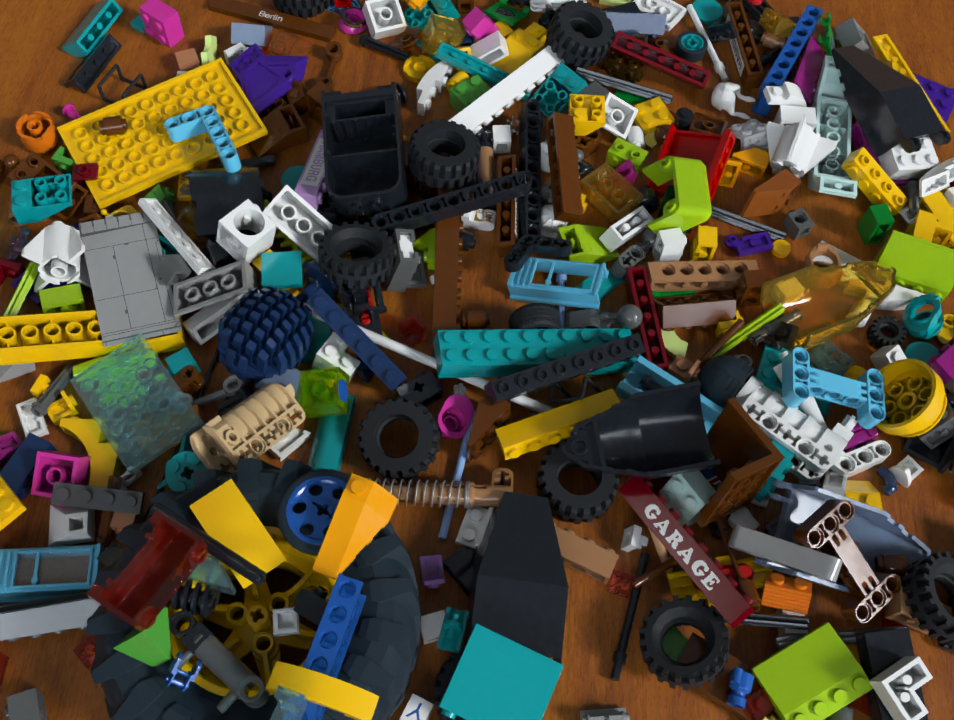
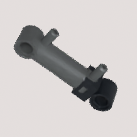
[169,610,269,713]

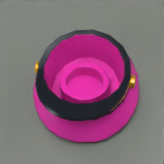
[339,7,368,34]

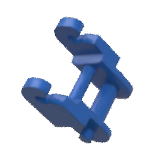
[165,652,202,692]

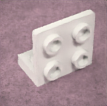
[727,119,768,151]

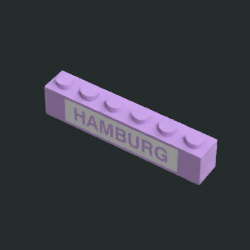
[294,129,327,211]

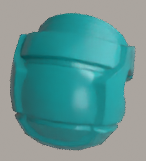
[902,292,944,340]

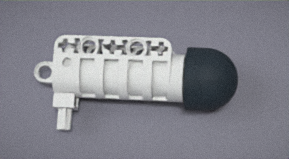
[698,355,858,481]

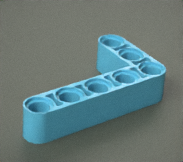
[164,105,242,173]

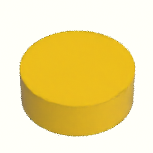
[771,239,791,258]

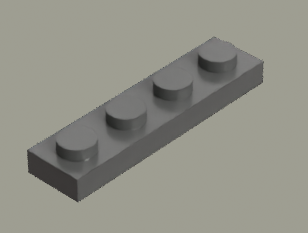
[50,482,145,514]

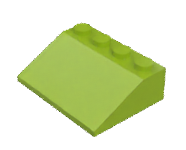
[868,230,954,303]
[750,622,873,720]

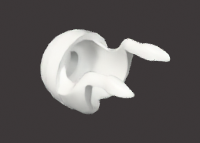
[711,82,756,120]

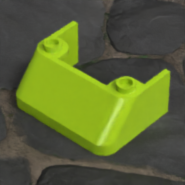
[642,156,712,234]

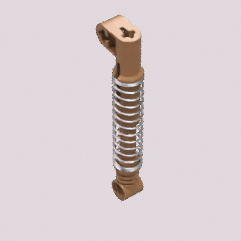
[367,468,513,508]

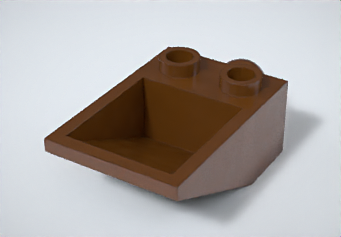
[3,151,62,187]

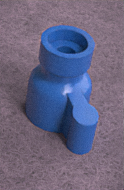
[726,667,754,709]

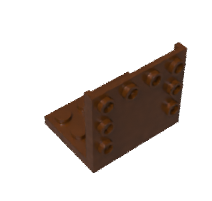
[696,397,785,528]

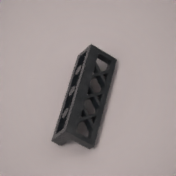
[63,33,122,94]

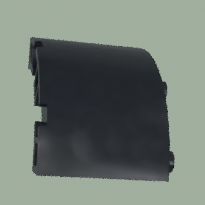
[187,164,265,238]

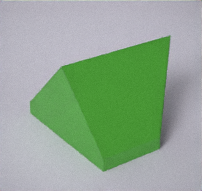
[113,607,172,667]

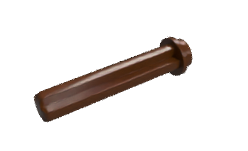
[94,475,122,546]

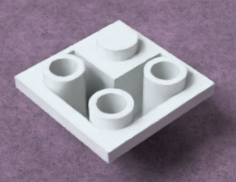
[48,504,96,547]

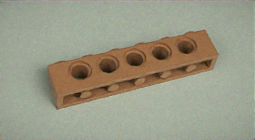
[646,259,759,292]

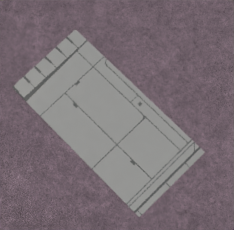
[78,212,182,347]

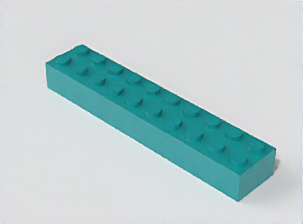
[433,328,637,378]

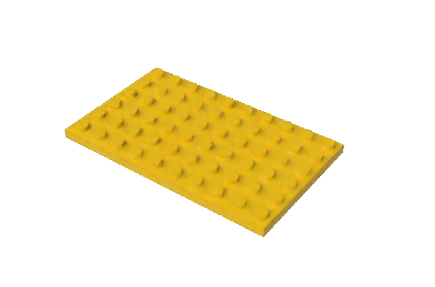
[56,58,268,209]

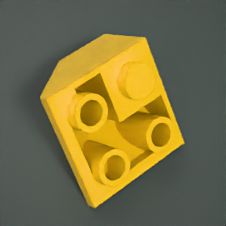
[568,94,606,136]

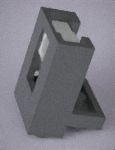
[385,228,427,292]

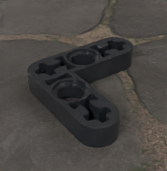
[504,234,572,272]

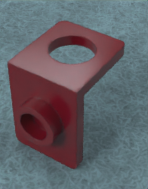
[72,163,99,187]

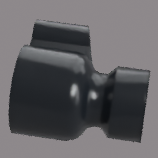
[748,19,766,46]

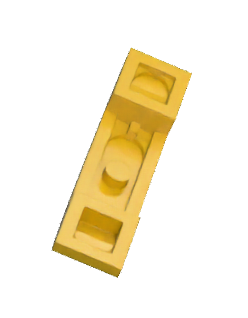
[266,661,379,720]

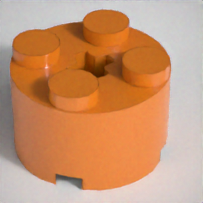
[16,111,60,155]

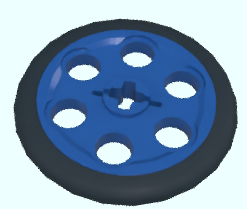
[277,469,351,556]

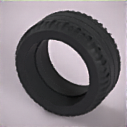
[508,303,562,329]

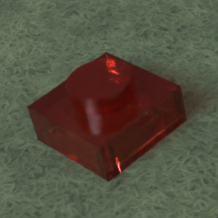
[745,688,775,720]

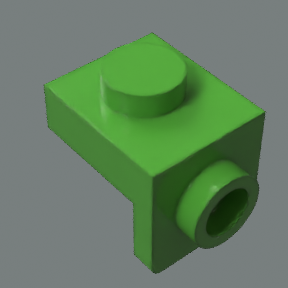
[51,146,76,175]
[144,184,177,206]

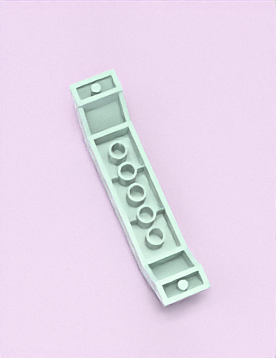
[807,55,857,199]

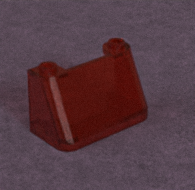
[86,510,208,631]

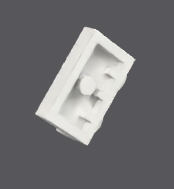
[455,506,494,552]

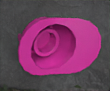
[437,394,474,439]

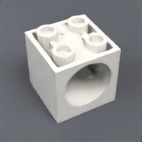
[216,199,277,263]

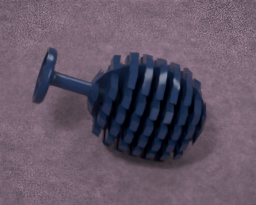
[217,261,339,386]

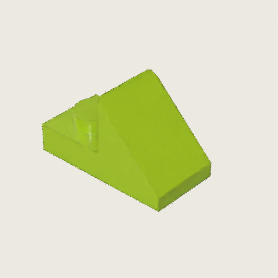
[413,228,436,270]

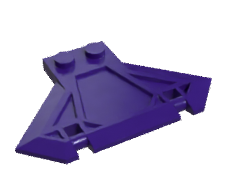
[229,43,308,115]

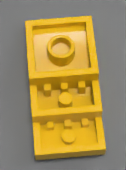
[189,479,286,589]

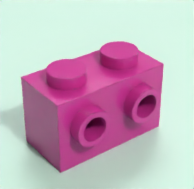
[462,6,500,41]

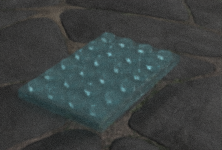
[70,333,205,475]

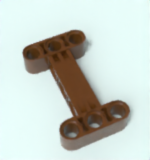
[793,499,902,623]

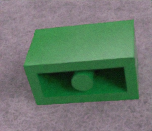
[856,203,895,245]

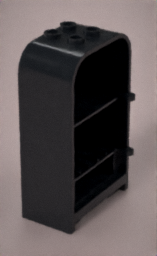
[321,81,408,220]

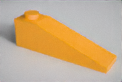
[312,473,398,580]

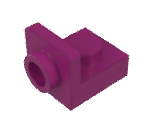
[0,431,22,467]

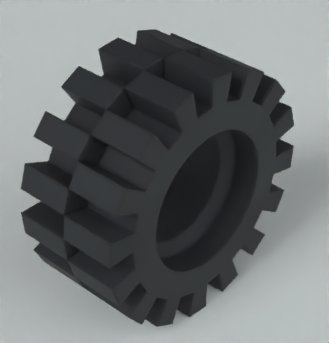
[866,315,907,350]

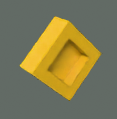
[30,374,52,399]

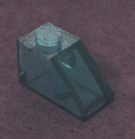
[182,547,236,596]

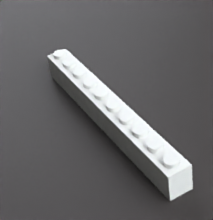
[448,46,566,135]

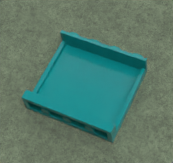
[438,623,564,720]

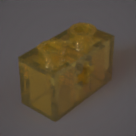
[758,7,796,40]

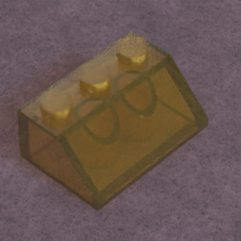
[580,162,644,225]

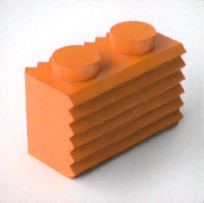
[761,572,812,615]

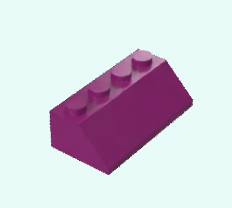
[792,36,825,106]

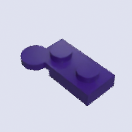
[724,231,774,257]

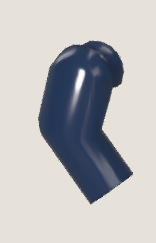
[876,466,897,496]

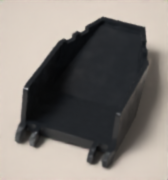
[831,45,951,156]
[464,491,569,664]

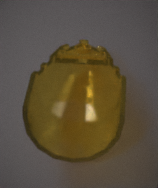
[760,261,897,351]

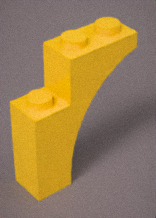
[59,417,125,488]

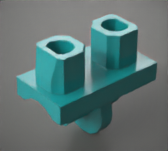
[437,607,470,653]

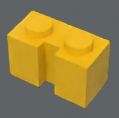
[690,225,718,261]

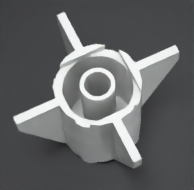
[766,114,838,179]
[21,221,92,293]

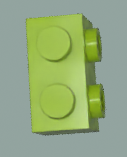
[605,137,649,177]
[38,283,86,314]

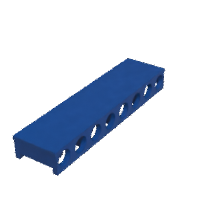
[751,4,824,118]
[283,573,367,720]

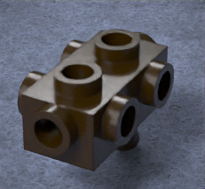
[604,52,644,84]

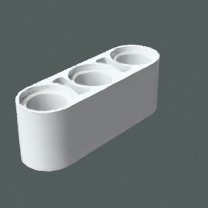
[831,440,891,477]

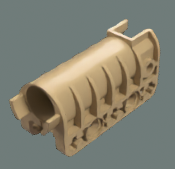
[190,382,306,473]

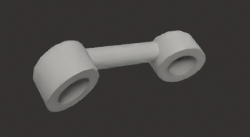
[171,375,244,410]

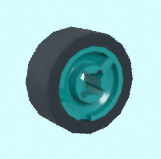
[675,31,708,63]

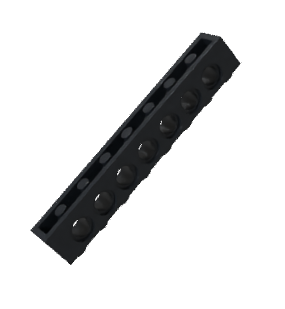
[484,333,646,406]

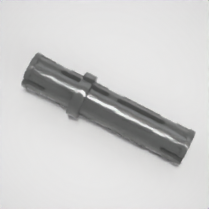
[749,308,803,346]

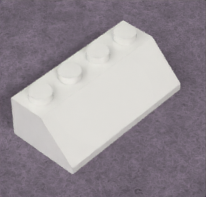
[263,185,332,262]

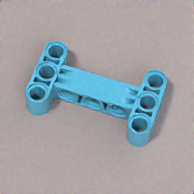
[782,347,886,429]

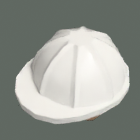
[541,204,568,238]

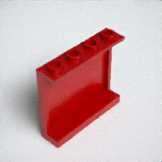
[646,123,736,202]

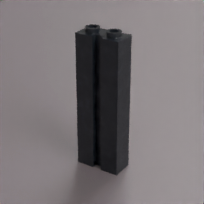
[855,628,928,720]

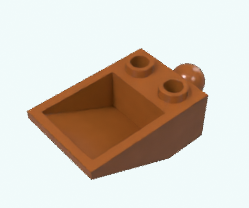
[740,168,802,218]

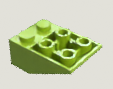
[556,224,620,264]

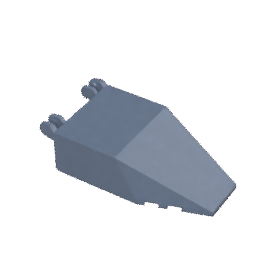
[753,481,932,594]

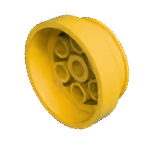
[875,359,947,437]

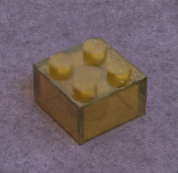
[420,13,466,55]

